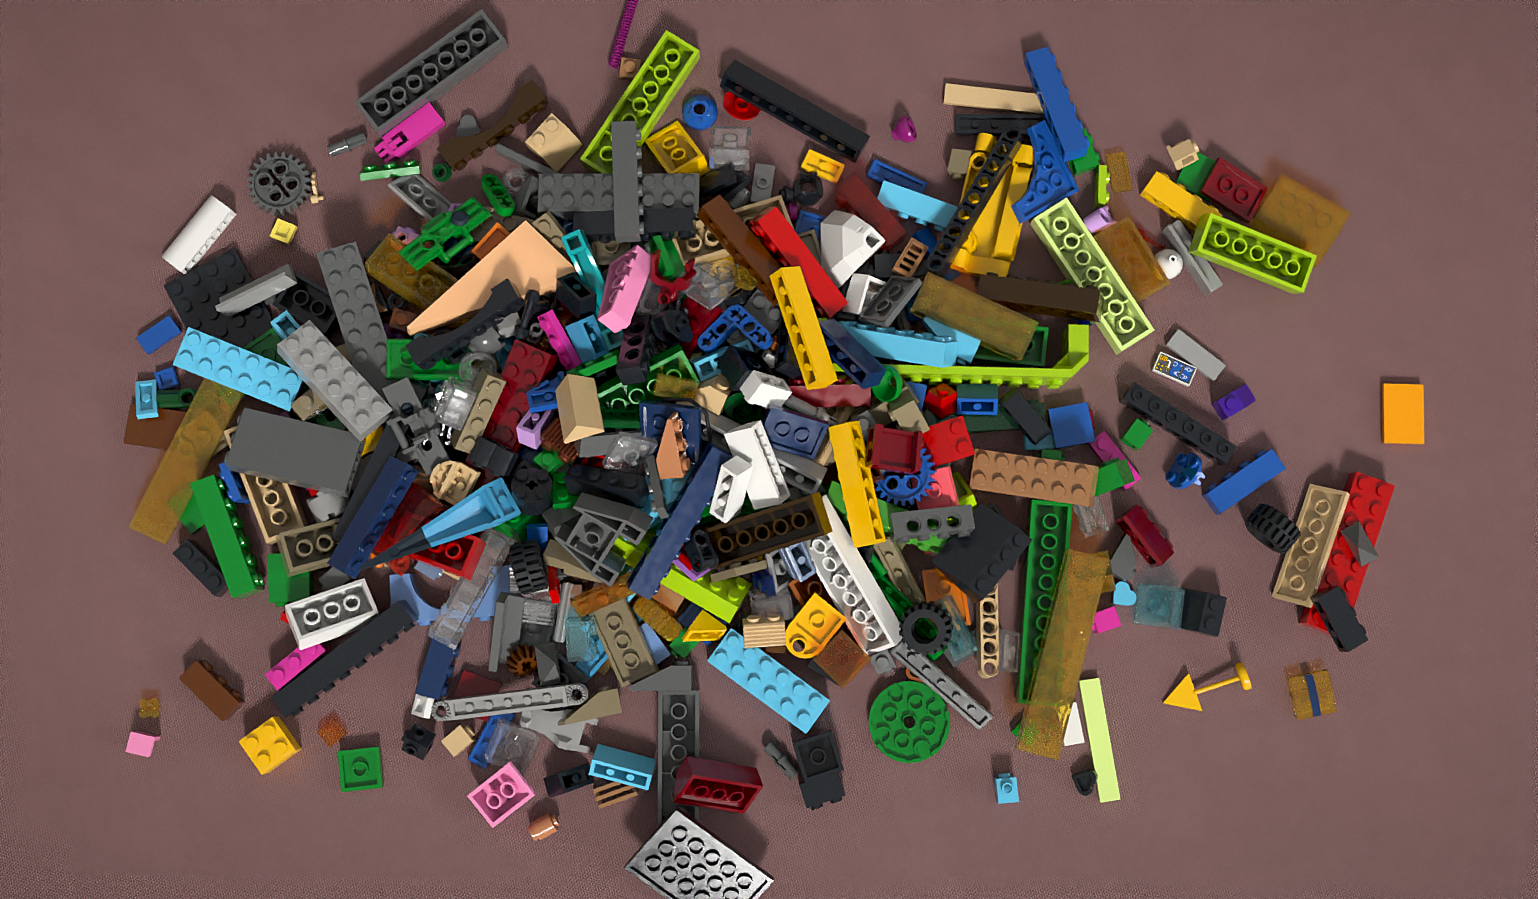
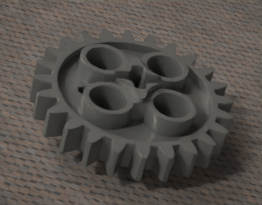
[246,152,312,216]

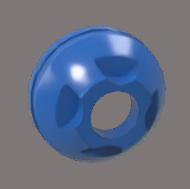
[682,94,718,130]

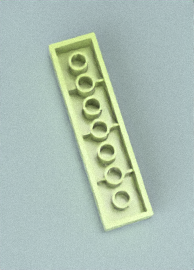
[1030,198,1154,355]

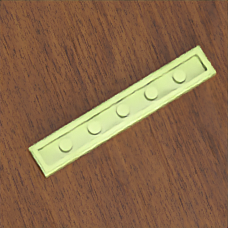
[1078,678,1120,803]

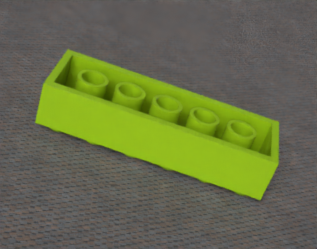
[1188,213,1317,294]

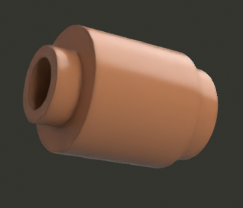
[528,812,560,841]

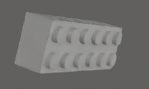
[277,320,393,442]

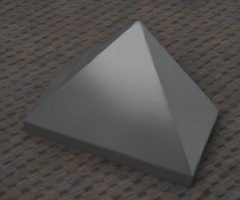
[1340,521,1379,567]
[534,643,561,687]

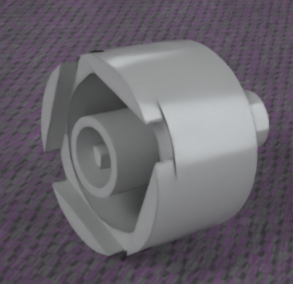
[307,491,351,523]

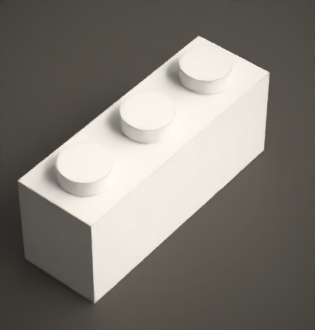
[709,455,753,523]

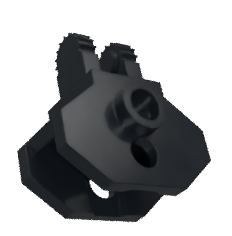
[650,300,693,347]

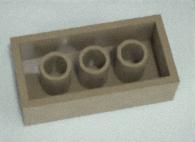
[276,518,341,577]

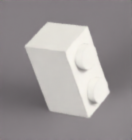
[740,370,792,409]

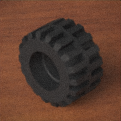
[1244,503,1301,554]
[509,539,549,595]
[899,601,953,656]

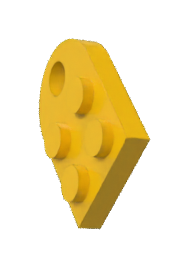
[785,593,847,658]

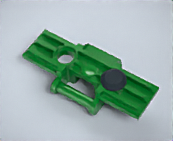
[398,196,491,271]

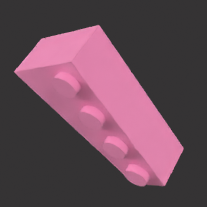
[598,245,651,333]

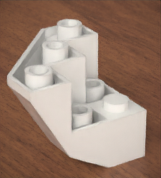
[820,210,886,289]

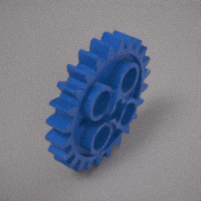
[875,448,937,506]

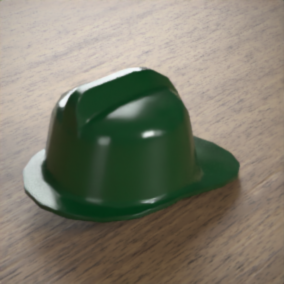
[724,392,763,425]

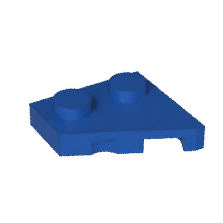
[526,371,565,413]

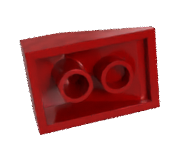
[914,415,975,474]

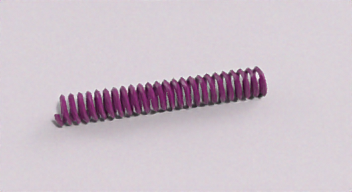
[608,0,639,69]

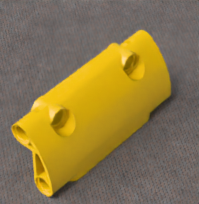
[950,133,1034,277]

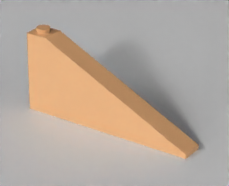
[407,220,577,336]

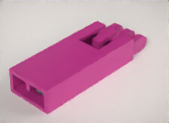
[374,102,446,163]

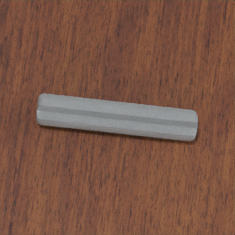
[553,582,574,643]

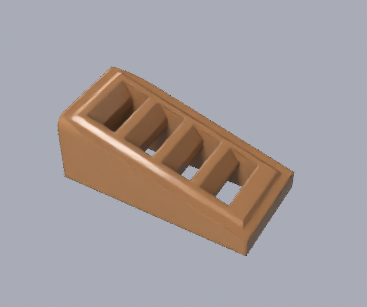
[892,238,929,277]

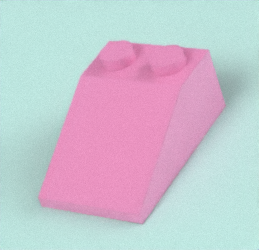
[467,761,536,828]

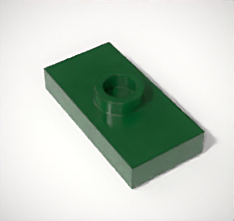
[601,409,640,429]

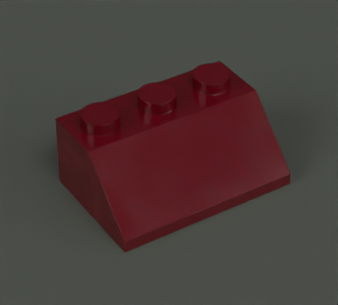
[1114,505,1175,568]

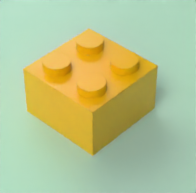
[239,716,302,775]

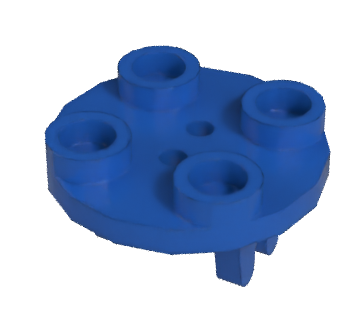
[1165,453,1205,489]

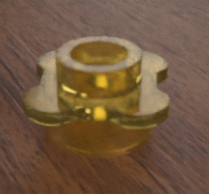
[139,698,160,719]

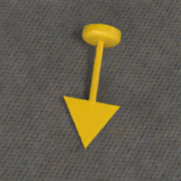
[1163,662,1252,711]

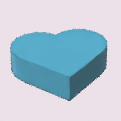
[1112,581,1137,606]

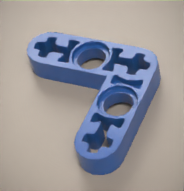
[697,304,773,353]

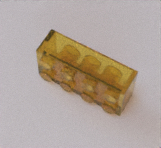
[1093,216,1170,304]

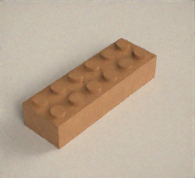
[969,449,1099,507]

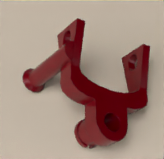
[650,249,696,305]

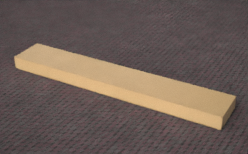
[943,83,1044,114]

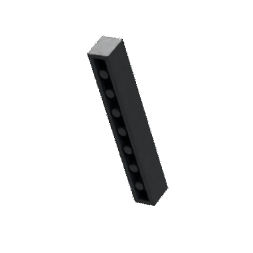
[720,59,870,163]
[271,600,419,717]

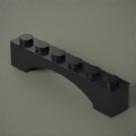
[405,278,526,371]

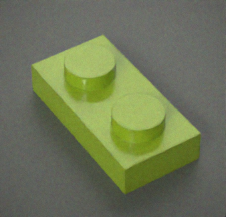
[1094,165,1110,209]

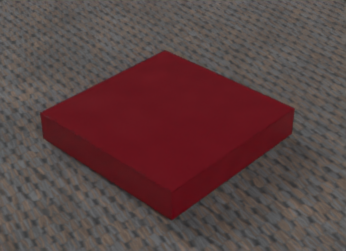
[453,670,502,722]

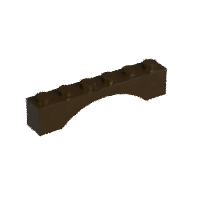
[437,79,548,172]

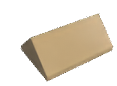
[555,374,604,444]

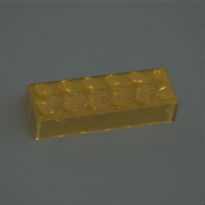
[365,233,473,331]
[909,272,1039,362]

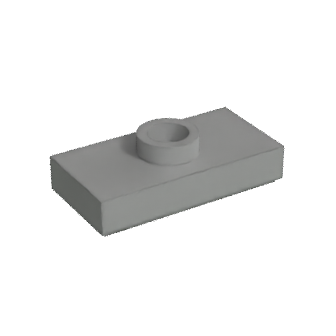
[750,163,775,203]

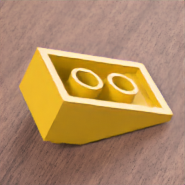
[645,120,710,176]

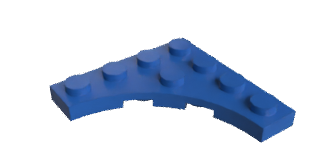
[1011,120,1079,224]

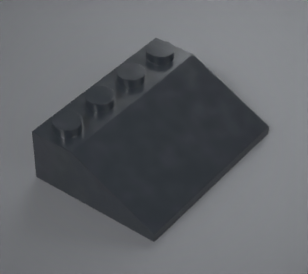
[930,503,1032,603]

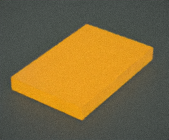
[1381,383,1424,444]

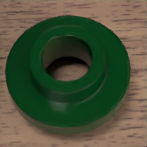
[432,162,452,182]

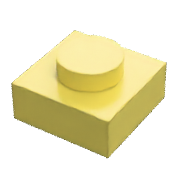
[270,218,298,245]

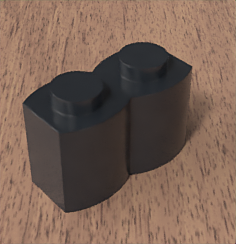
[469,436,519,478]

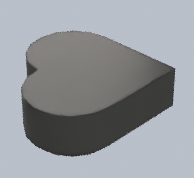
[456,115,481,137]

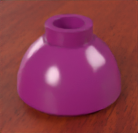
[891,115,917,142]

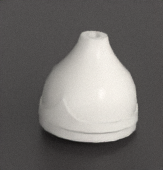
[1152,249,1183,279]

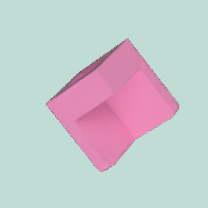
[125,731,161,757]

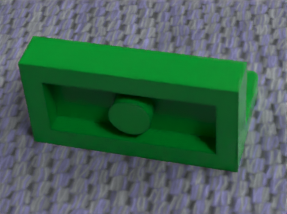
[649,235,685,279]

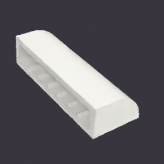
[161,195,237,274]
[724,420,791,510]

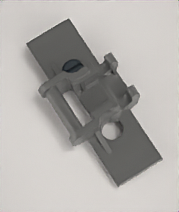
[382,377,451,476]

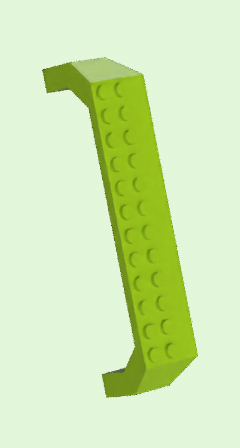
[817,318,1089,389]

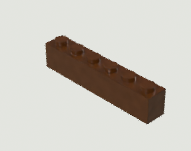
[697,195,782,307]

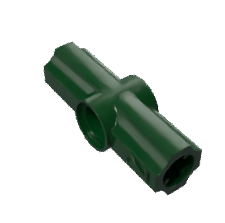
[156,388,222,408]

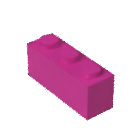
[265,642,331,690]

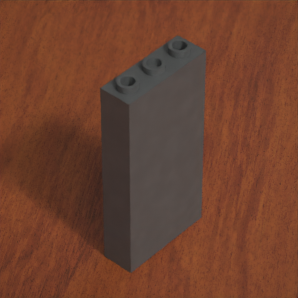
[224,408,366,498]

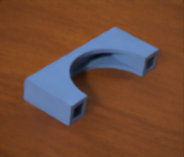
[389,565,513,626]

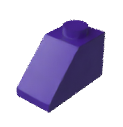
[1212,384,1256,421]

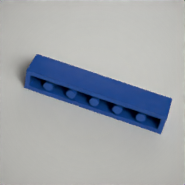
[1024,47,1090,162]

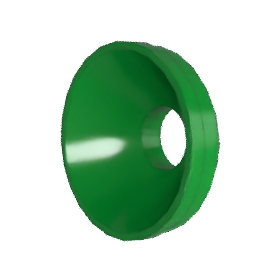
[871,365,903,402]

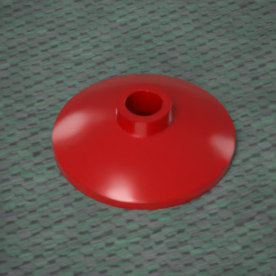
[723,91,761,120]

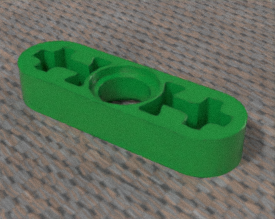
[481,174,515,217]

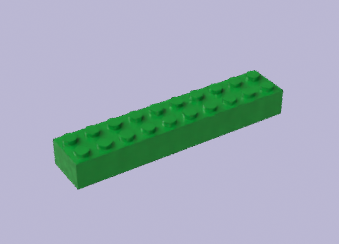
[1015,500,1072,706]

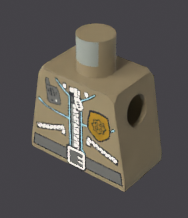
[290,389,329,423]

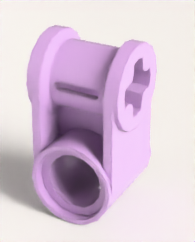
[1083,206,1117,233]

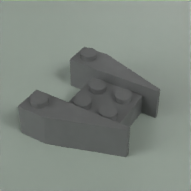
[554,493,653,587]

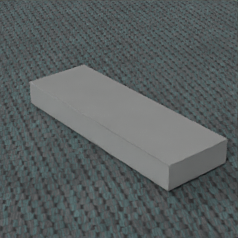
[1165,329,1226,382]

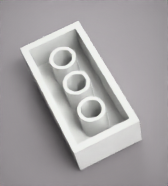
[285,578,379,650]

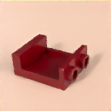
[865,423,924,474]

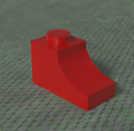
[923,383,957,419]

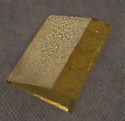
[1248,174,1351,268]

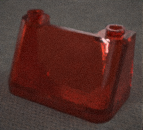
[372,481,450,576]

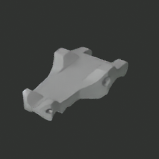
[519,708,599,753]

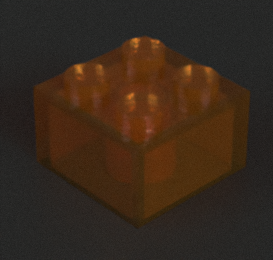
[812,630,872,689]

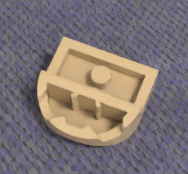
[430,461,481,505]

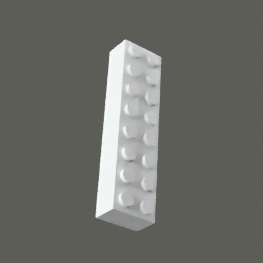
[804,495,903,656]

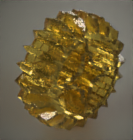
[633,596,683,642]

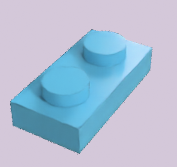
[135,379,159,419]

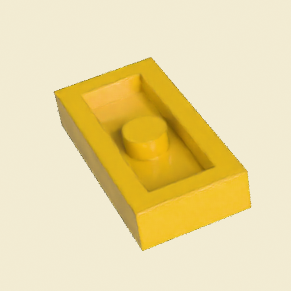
[801,149,845,184]

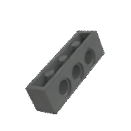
[888,504,975,543]

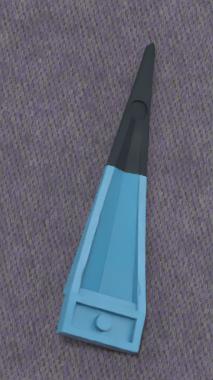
[359,478,521,570]

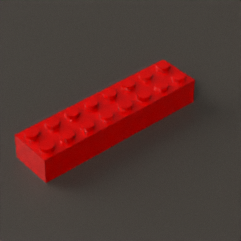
[1299,471,1395,635]

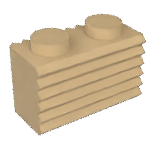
[742,614,786,648]

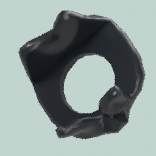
[793,172,824,206]

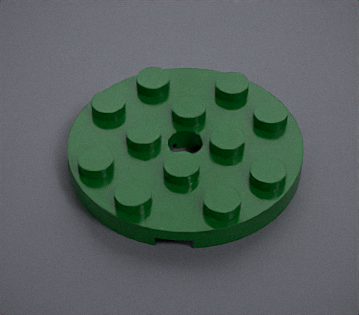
[868,681,950,763]

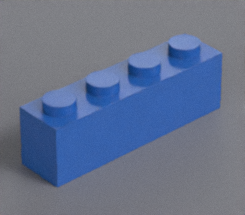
[1202,449,1286,515]

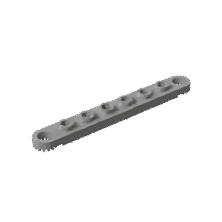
[431,683,588,721]

